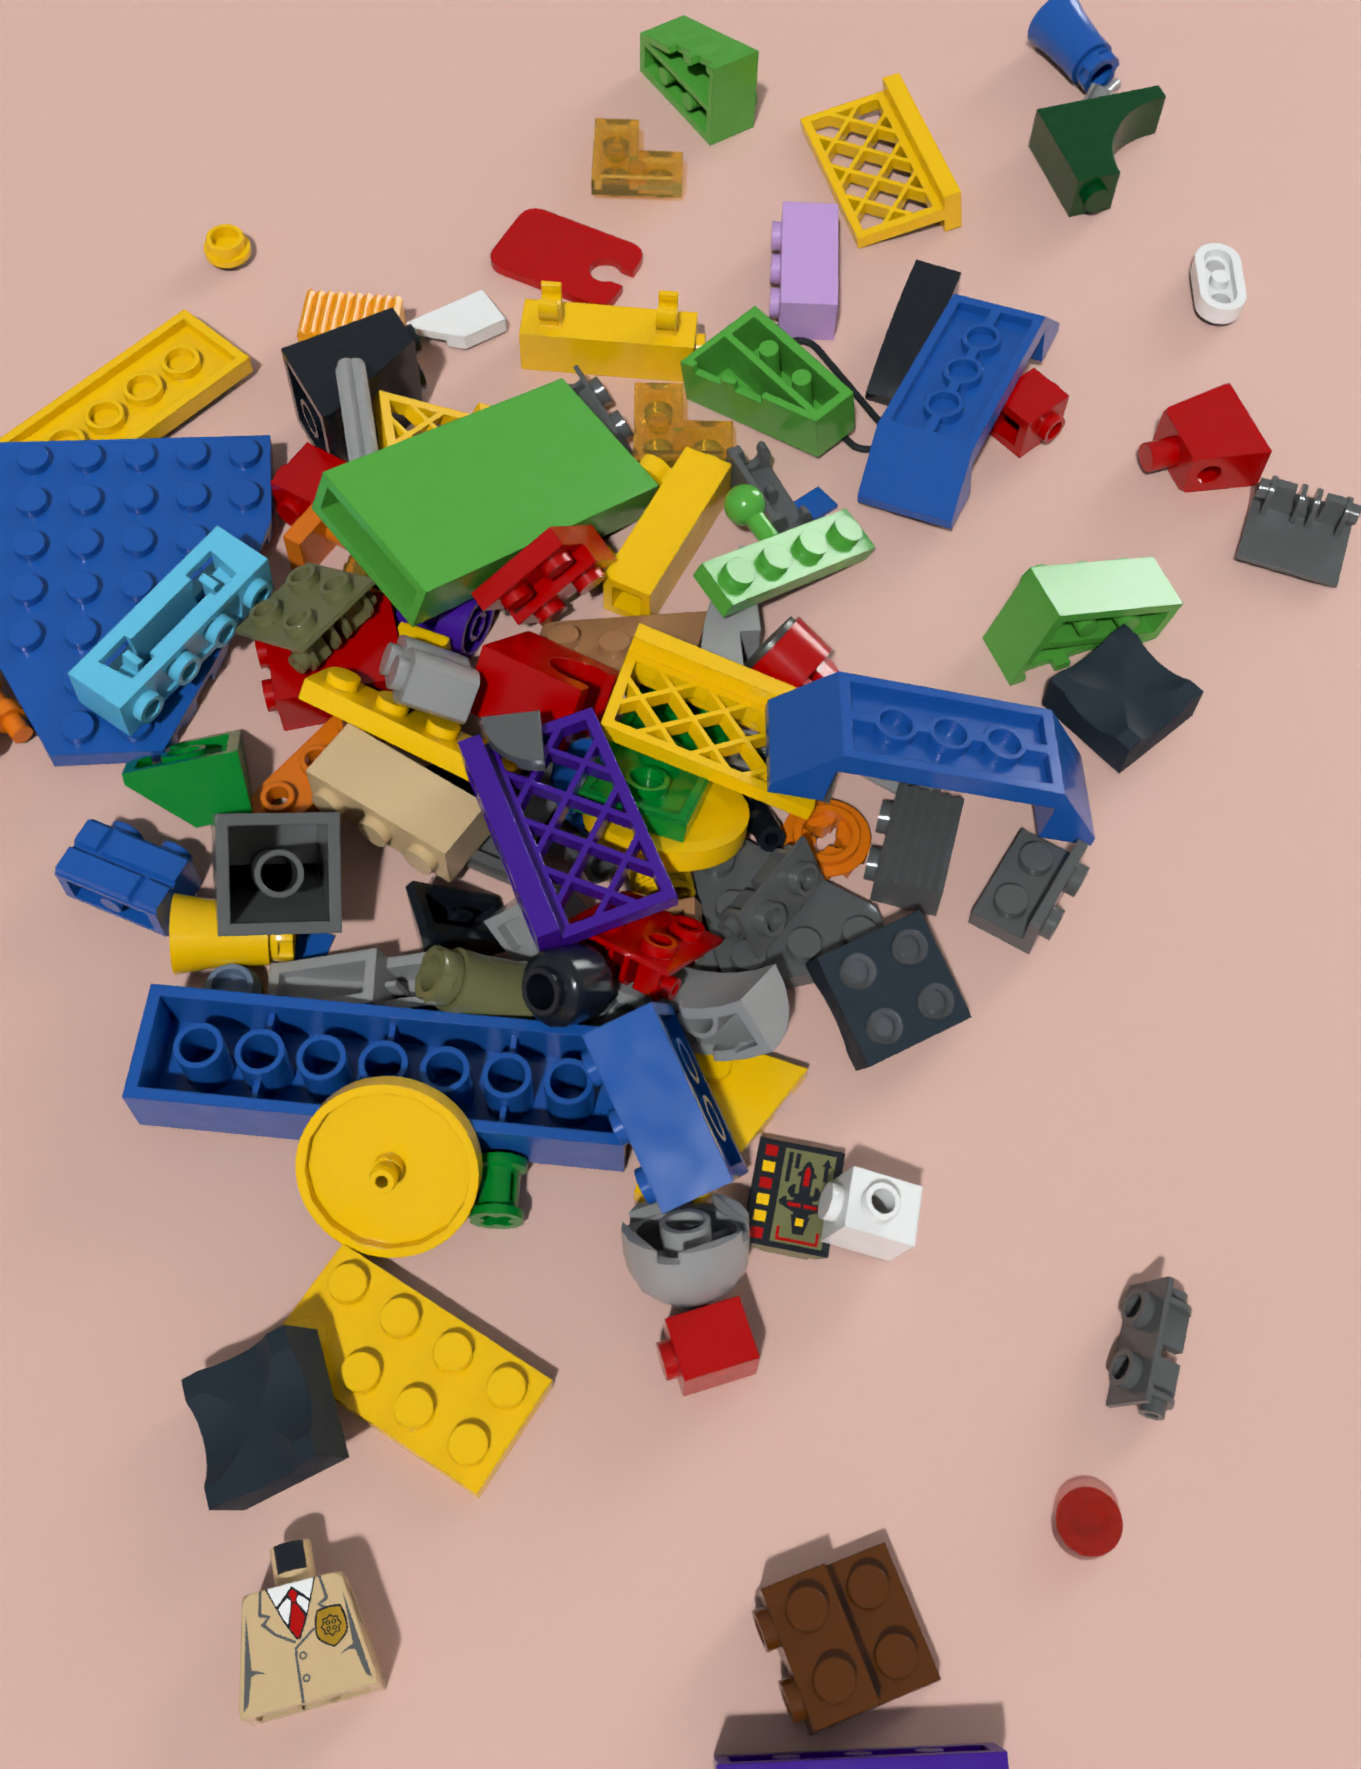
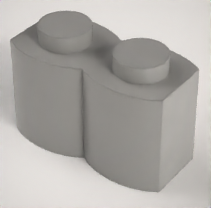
[379,635,480,724]

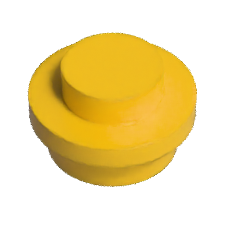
[203,224,252,269]

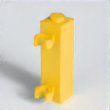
[519,281,706,382]
[602,446,732,617]

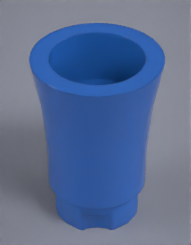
[1028,0,1119,92]

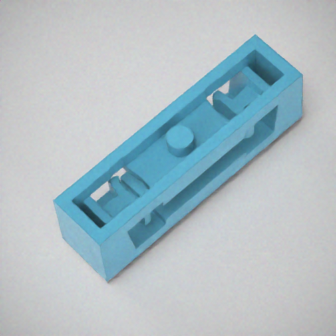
[68,525,274,737]

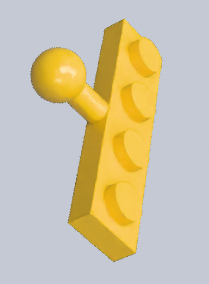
[298,667,523,781]

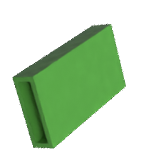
[312,378,659,627]

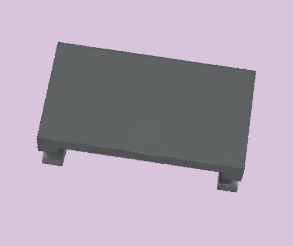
[726,441,813,533]

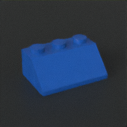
[581,1002,749,1214]

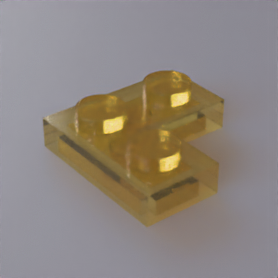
[591,118,683,198]
[633,382,733,468]

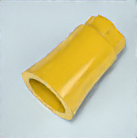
[169,893,297,975]

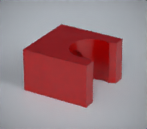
[470,631,619,752]

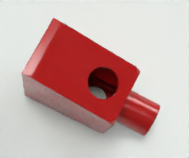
[1138,383,1272,493]

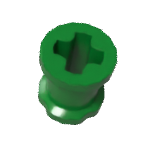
[469,1152,528,1229]

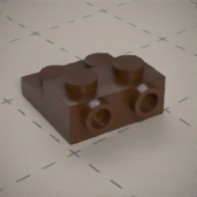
[752,1542,941,1736]

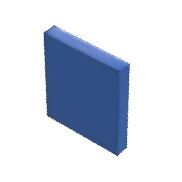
[794,486,838,521]
[295,933,335,960]

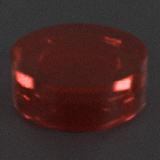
[1051,1487,1123,1560]

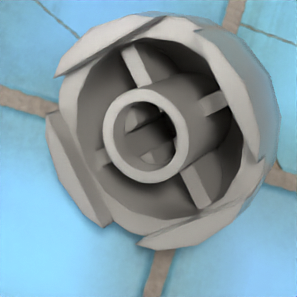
[621,1193,750,1311]

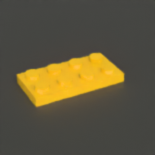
[282,1244,553,1499]

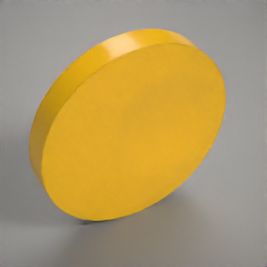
[582,783,750,872]
[295,1076,483,1258]

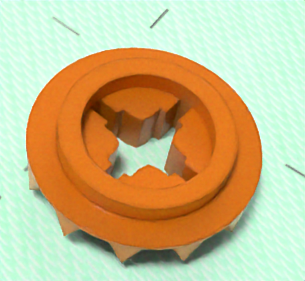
[782,799,871,881]

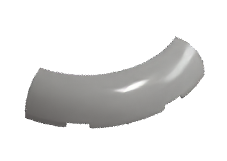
[483,883,790,1061]

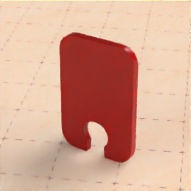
[490,208,643,306]

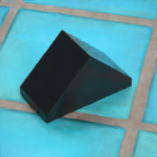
[405,881,506,956]

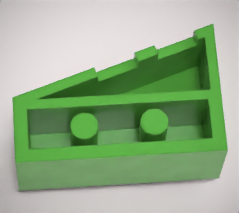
[640,15,759,146]
[680,306,855,457]
[982,557,1183,686]

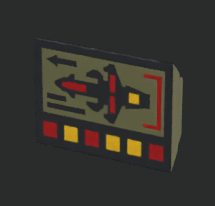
[746,1137,845,1260]

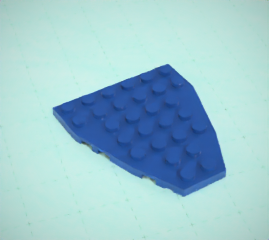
[0,435,274,767]

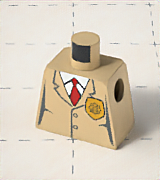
[239,1539,386,1726]

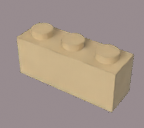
[305,723,490,882]

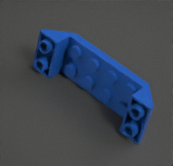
[858,294,1059,529]
[765,671,1095,846]

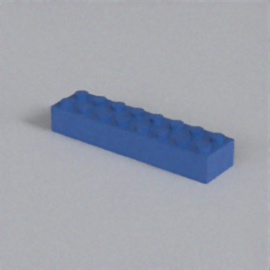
[122,984,627,1172]

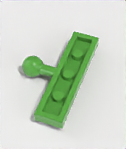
[693,484,876,618]

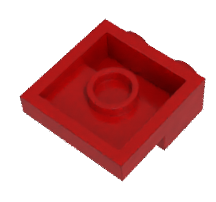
[471,525,616,626]

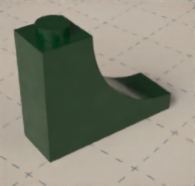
[1028,85,1166,217]

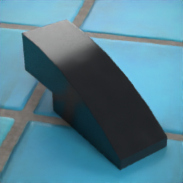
[865,259,962,406]

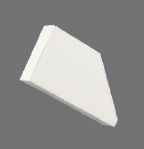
[406,290,507,349]

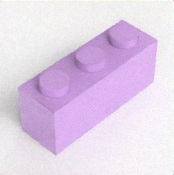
[769,201,838,341]

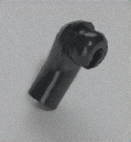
[742,794,786,852]

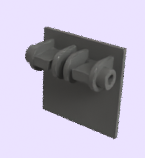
[1236,475,1361,588]

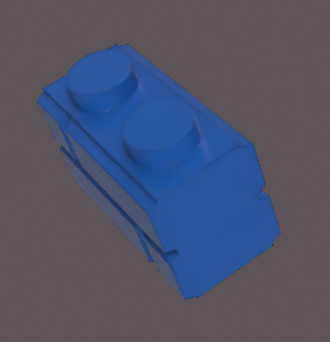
[54,819,201,937]

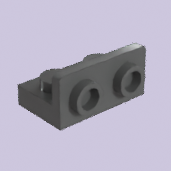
[968,828,1090,954]

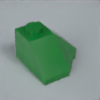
[122,729,254,829]

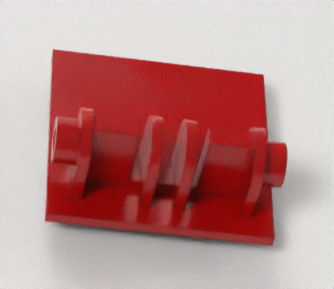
[568,891,723,1001]

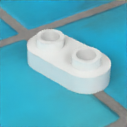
[1190,243,1247,324]

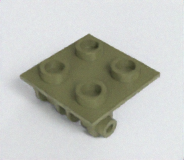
[234,562,377,674]

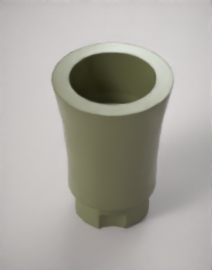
[415,945,538,1021]

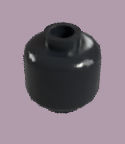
[521,943,613,1027]

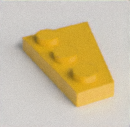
[634,1053,808,1203]

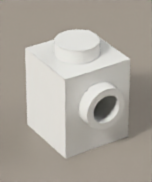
[818,1166,923,1261]

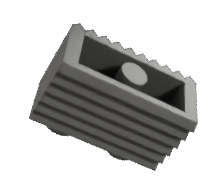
[863,783,964,916]

